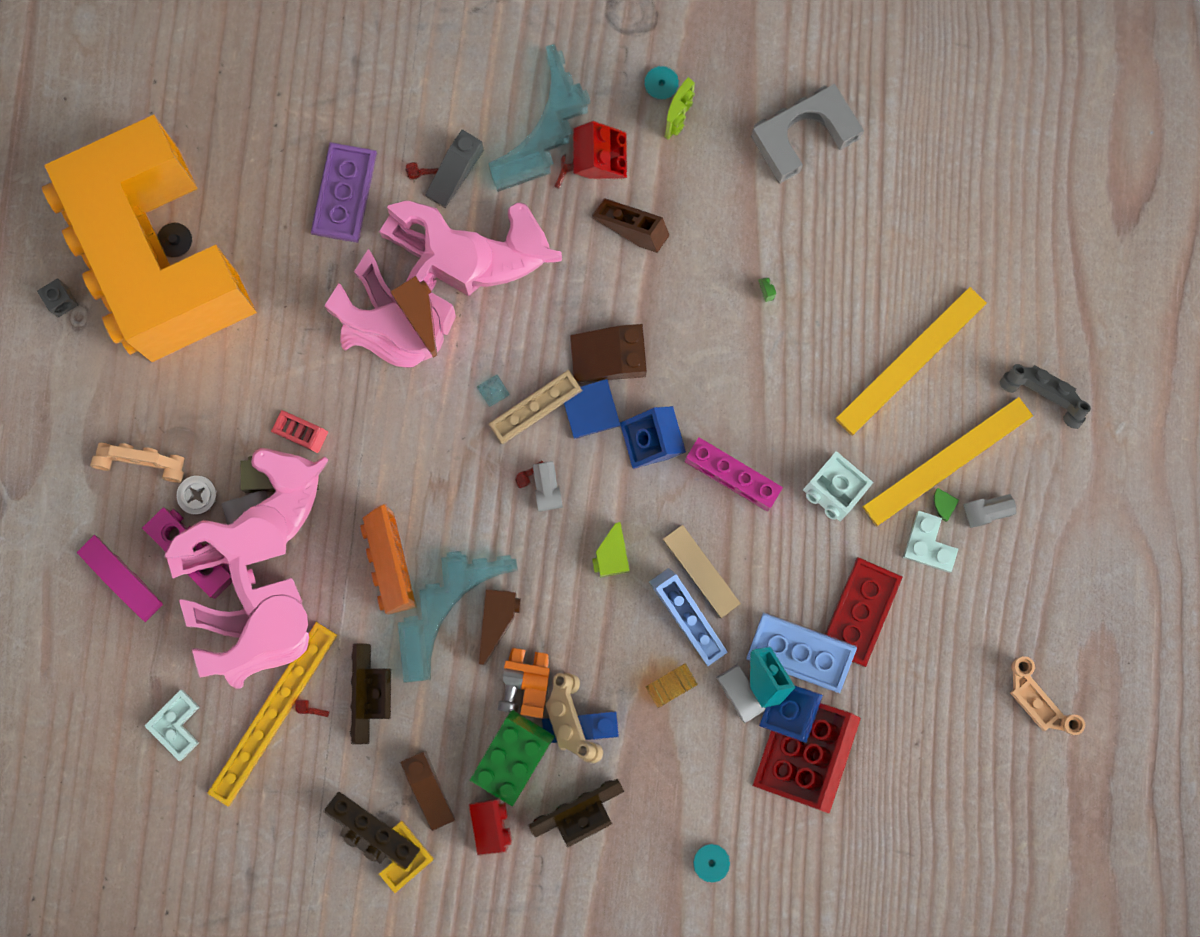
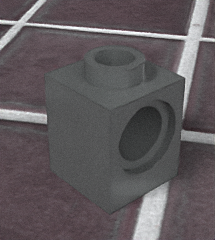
[37,278,78,318]

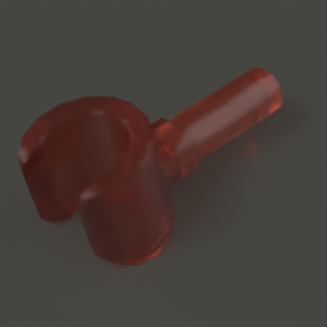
[554,154,574,189]
[405,162,439,180]
[515,460,544,488]
[295,700,330,717]

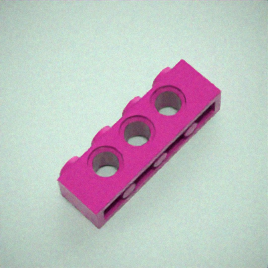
[685,437,783,512]
[142,507,232,599]

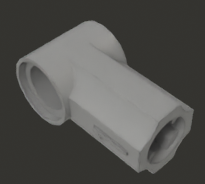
[533,461,563,512]
[963,494,1016,528]

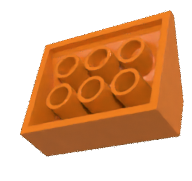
[360,504,417,615]

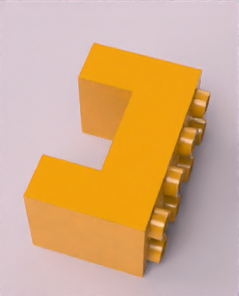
[42,114,257,362]

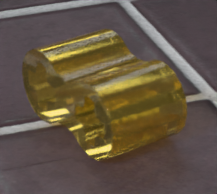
[646,663,698,708]

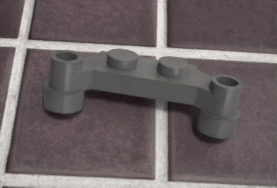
[1000,364,1091,429]

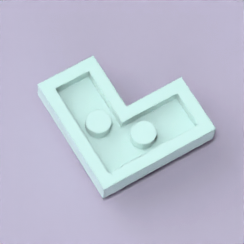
[903,511,958,573]
[145,690,200,761]

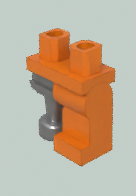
[497,648,550,718]

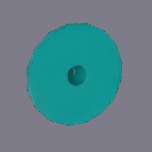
[644,66,679,100]
[693,844,730,883]

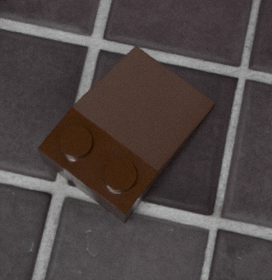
[570,324,647,383]

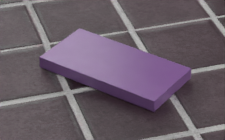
[311,142,377,243]

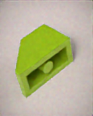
[592,522,630,578]

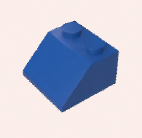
[620,406,686,469]

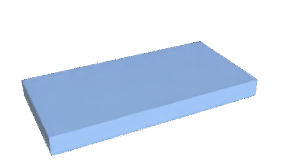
[746,612,857,693]

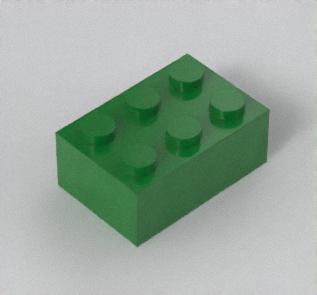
[469,710,555,807]

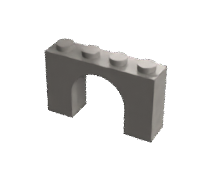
[751,84,864,183]

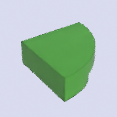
[759,277,776,302]
[933,488,959,522]

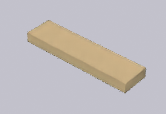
[488,370,583,445]
[663,525,741,619]

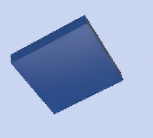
[564,379,620,439]
[759,685,823,743]

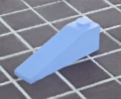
[649,568,728,666]

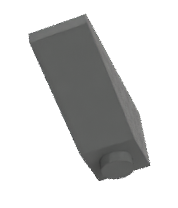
[425,129,484,209]

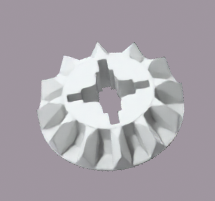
[177,476,217,515]

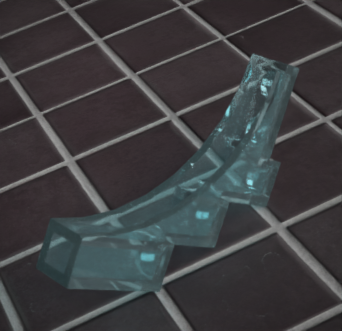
[488,44,590,192]
[398,551,518,683]

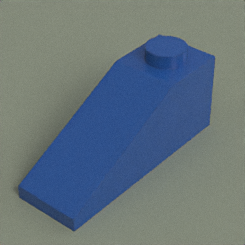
[542,712,619,743]

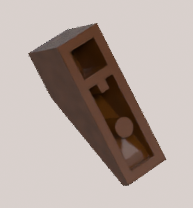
[592,198,670,253]
[479,589,521,665]
[400,751,455,831]

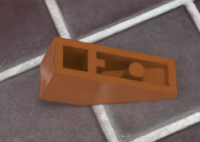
[391,276,437,358]

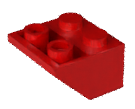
[573,121,627,179]
[469,798,512,855]

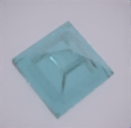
[477,375,510,407]

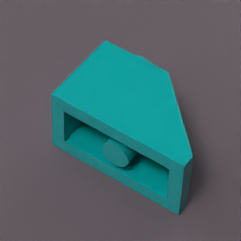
[750,647,795,708]

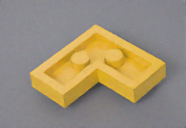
[379,820,434,893]

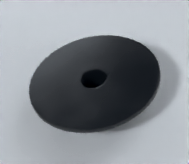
[157,223,192,257]

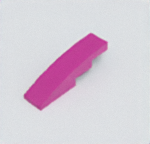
[77,535,163,622]

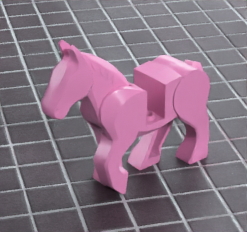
[325,200,562,368]
[165,448,328,689]

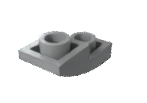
[716,664,765,723]

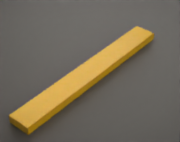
[835,287,987,436]
[862,397,1033,527]
[207,622,338,807]

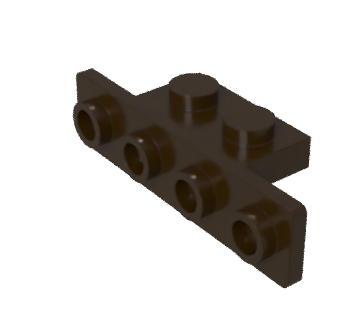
[350,643,391,745]
[528,779,624,847]
[324,792,420,870]

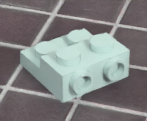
[803,451,874,521]

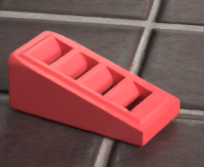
[271,410,328,453]

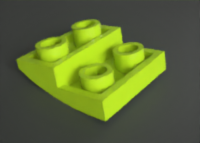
[665,77,695,139]

